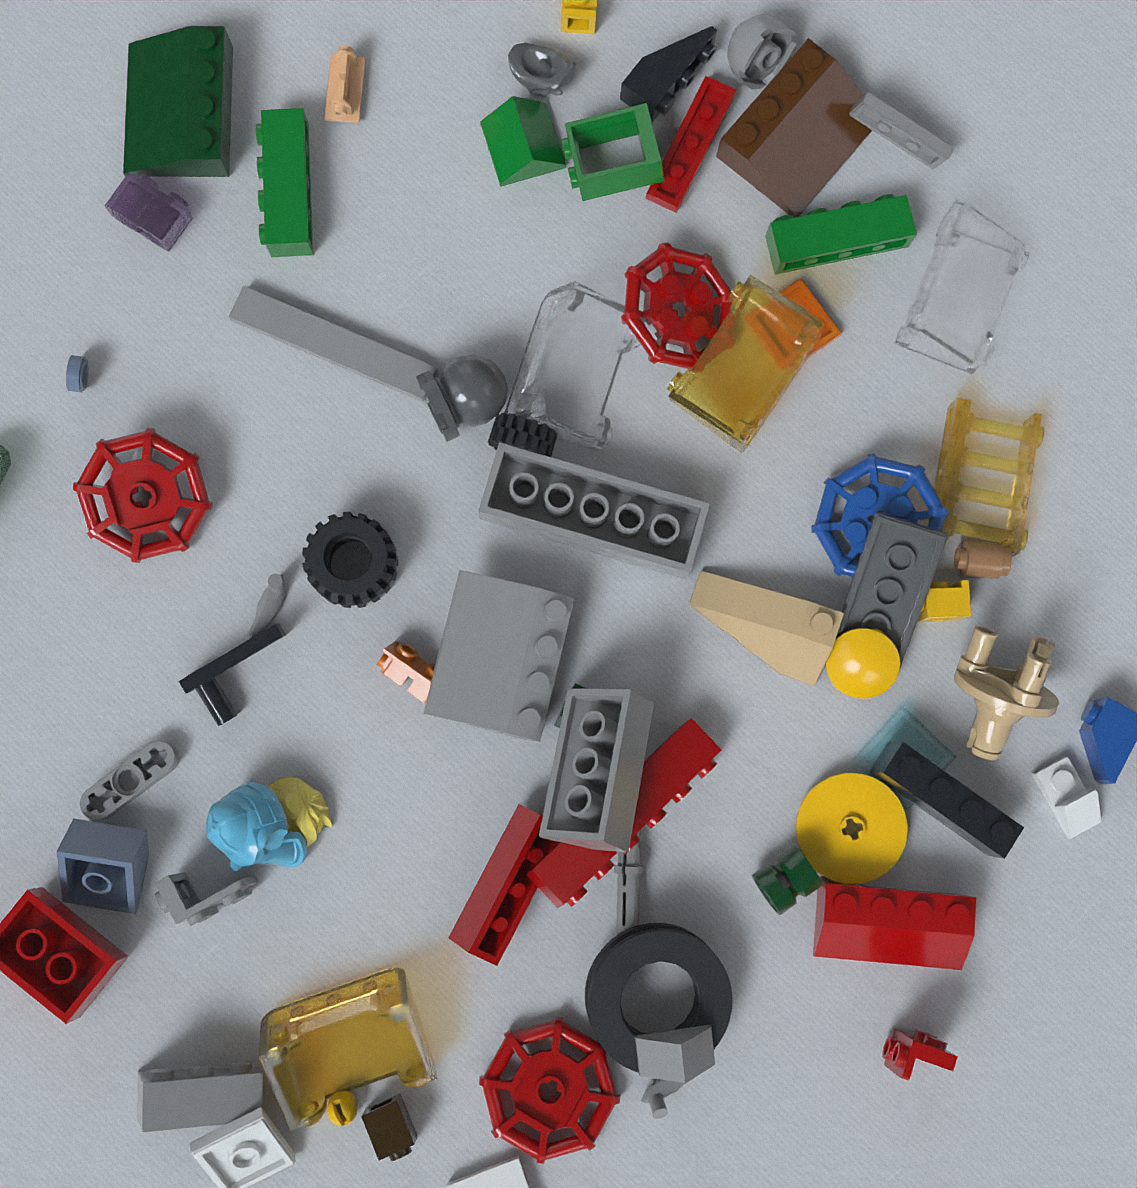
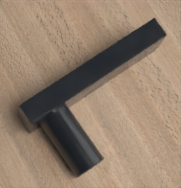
[178,623,286,727]

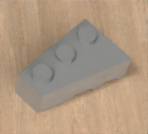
[137,1061,263,1132]

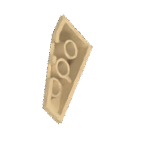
[689,571,844,686]

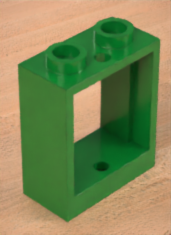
[561,103,664,201]

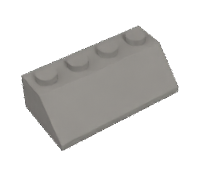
[539,689,654,852]

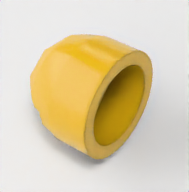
[327,1091,358,1127]

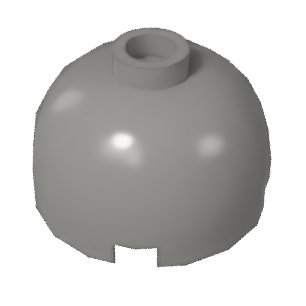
[727,14,797,90]

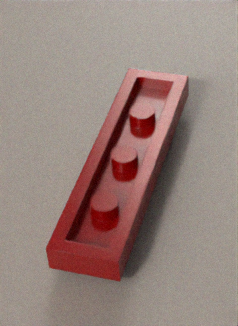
[646,75,737,213]

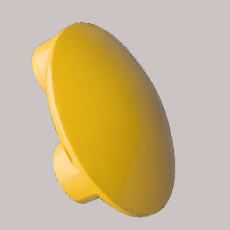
[826,628,900,699]

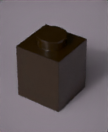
[361,1093,418,1161]

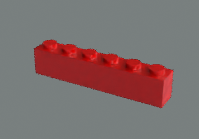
[526,718,722,908]

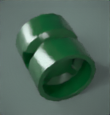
[751,846,823,915]

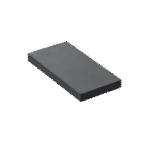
[836,511,949,668]

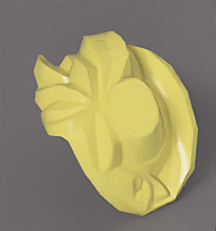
[268,776,332,847]

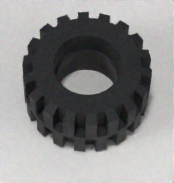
[302,512,399,608]

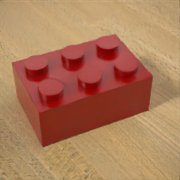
[0,887,129,1024]

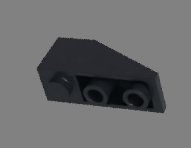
[620,26,717,123]

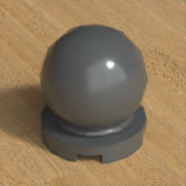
[416,354,508,442]

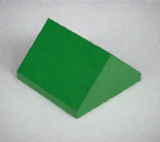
[480,96,566,187]

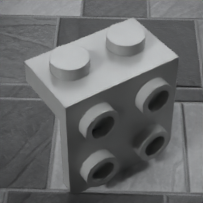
[155,872,258,926]

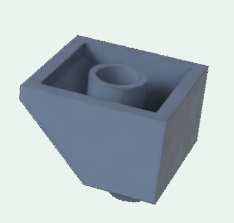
[57,818,149,914]

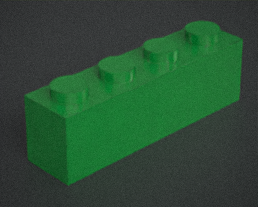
[256,108,313,257]
[765,194,917,275]

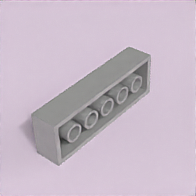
[478,442,710,579]

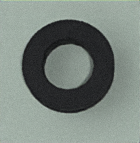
[585,923,732,1073]

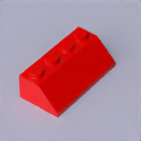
[813,881,977,970]

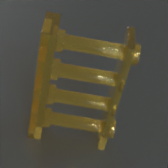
[928,398,1044,557]

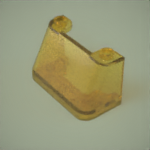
[667,275,825,453]
[258,968,438,1131]

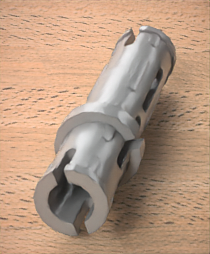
[614,832,644,935]

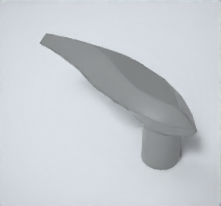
[247,574,286,637]
[641,1076,697,1119]

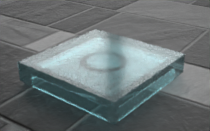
[852,706,957,810]

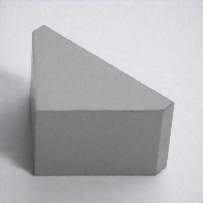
[635,1025,715,1083]

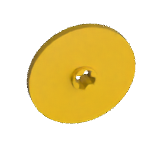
[796,773,908,884]

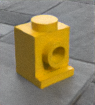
[561,0,597,34]
[918,580,971,622]

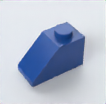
[1079,697,1137,784]

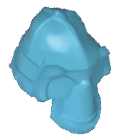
[206,780,307,872]

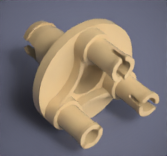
[954,626,1059,760]

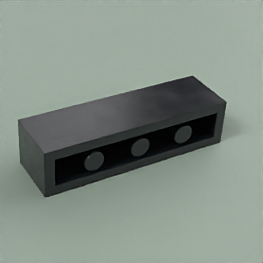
[869,742,1024,859]

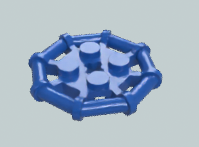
[811,453,949,577]

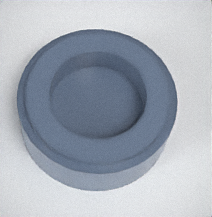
[66,355,89,393]

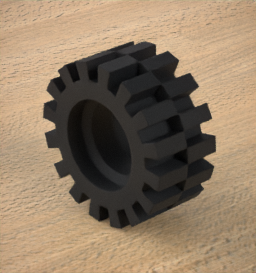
[488,413,558,457]

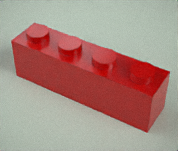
[448,804,559,966]

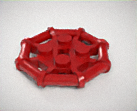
[621,242,738,373]
[73,427,213,563]
[479,1017,621,1164]

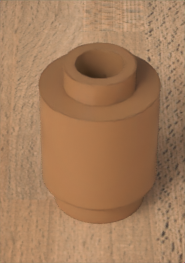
[954,541,1012,579]

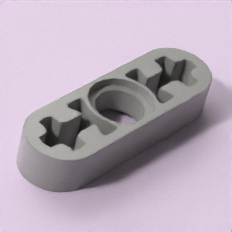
[80,741,179,820]

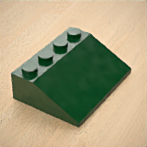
[123,26,233,177]

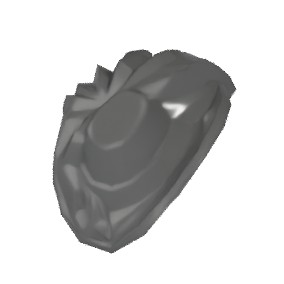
[508,43,576,97]

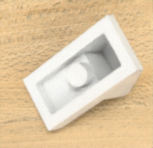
[1032,757,1102,839]

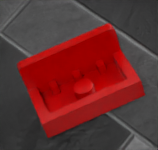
[882,1029,958,1081]

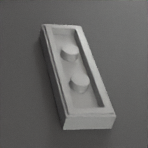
[849,91,954,169]

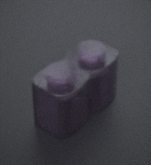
[104,172,193,252]

